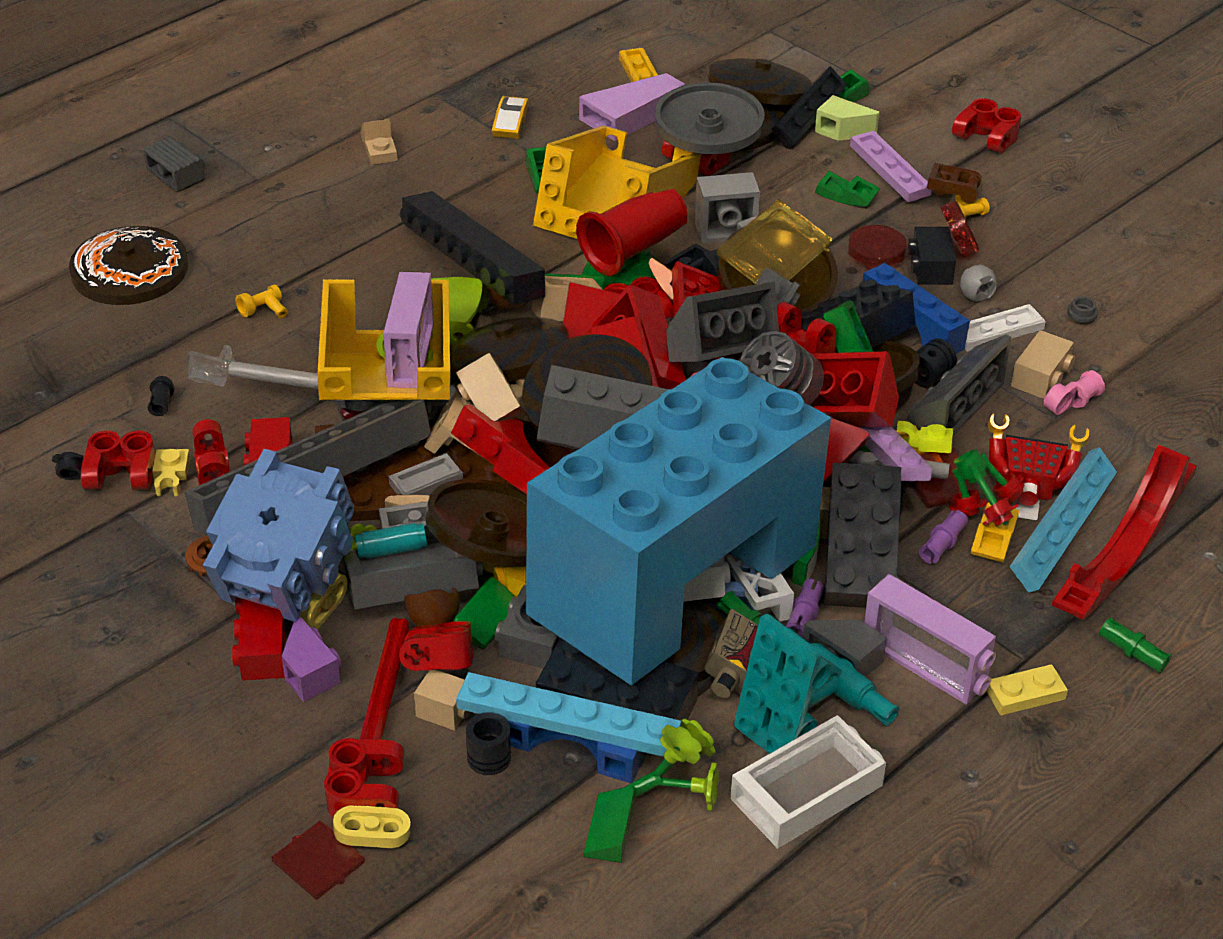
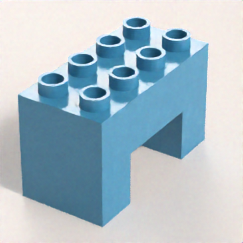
[526,357,831,686]

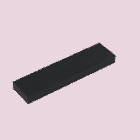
[771,66,847,149]

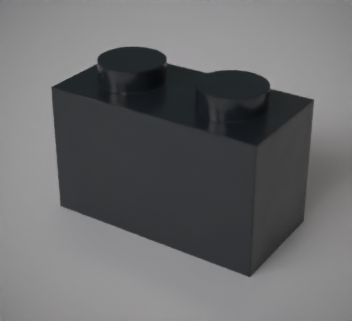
[908,227,956,285]

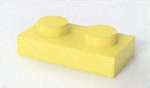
[986,664,1068,716]

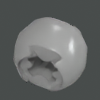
[960,265,997,302]

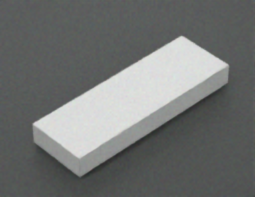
[965,304,1046,351]

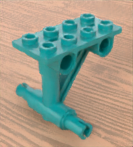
[734,614,900,754]

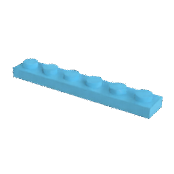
[1009,447,1117,593]
[456,672,681,757]

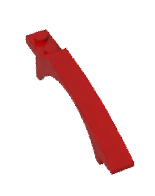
[451,404,551,494]
[1052,445,1197,620]

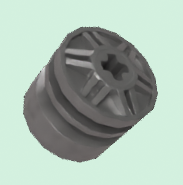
[739,331,824,405]

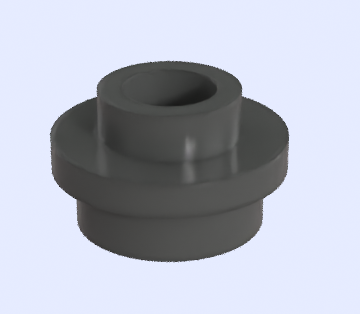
[1068,296,1098,323]

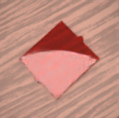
[915,447,975,508]
[271,820,365,900]

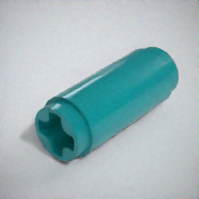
[355,523,427,559]

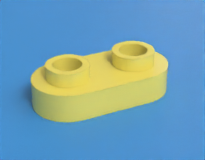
[299,573,348,629]
[333,805,410,848]

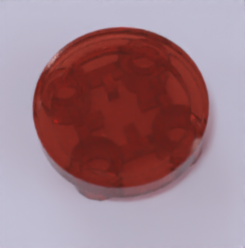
[940,200,979,258]
[848,225,907,270]

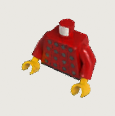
[988,413,1089,506]

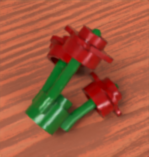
[949,449,1025,527]

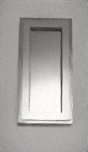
[389,453,463,495]

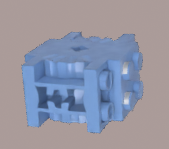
[203,449,354,622]

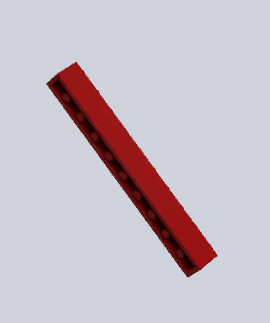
[232,417,293,681]

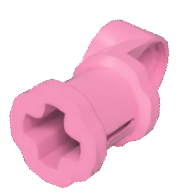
[1043,370,1105,415]

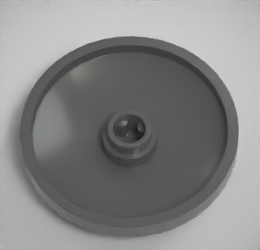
[655,82,765,154]

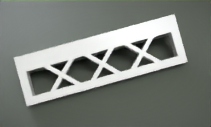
[724,553,794,622]

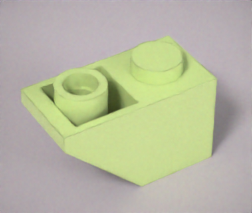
[815,95,879,141]

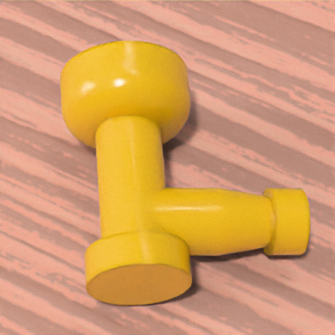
[946,195,990,226]
[235,284,288,319]

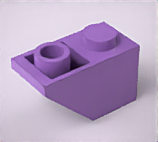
[282,617,342,702]

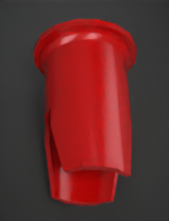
[576,188,688,276]

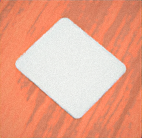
[1012,498,1040,520]

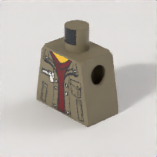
[704,609,758,698]

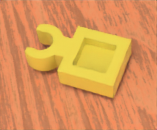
[152,449,191,496]

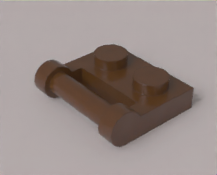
[927,163,982,203]

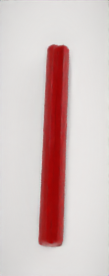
[360,617,409,740]

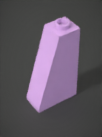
[579,73,685,141]

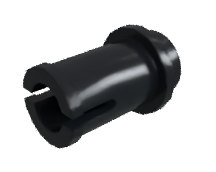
[147,376,175,416]

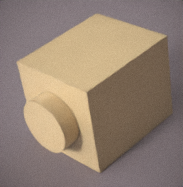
[414,669,471,731]

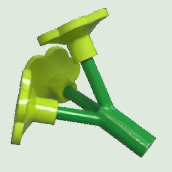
[625,718,719,811]

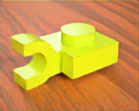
[897,421,953,453]

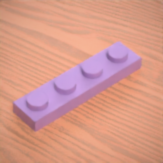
[850,130,932,202]
[859,427,932,481]

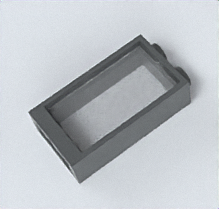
[343,536,483,609]

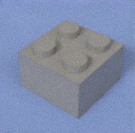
[695,172,760,244]

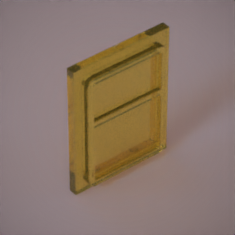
[716,199,833,284]

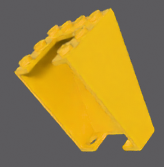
[533,125,702,239]
[318,279,450,400]

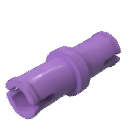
[919,510,968,564]
[785,579,825,637]

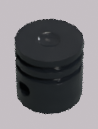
[915,338,957,387]
[466,712,511,775]

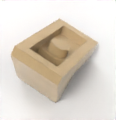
[360,119,398,165]

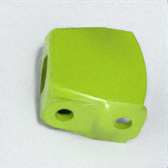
[431,277,488,346]

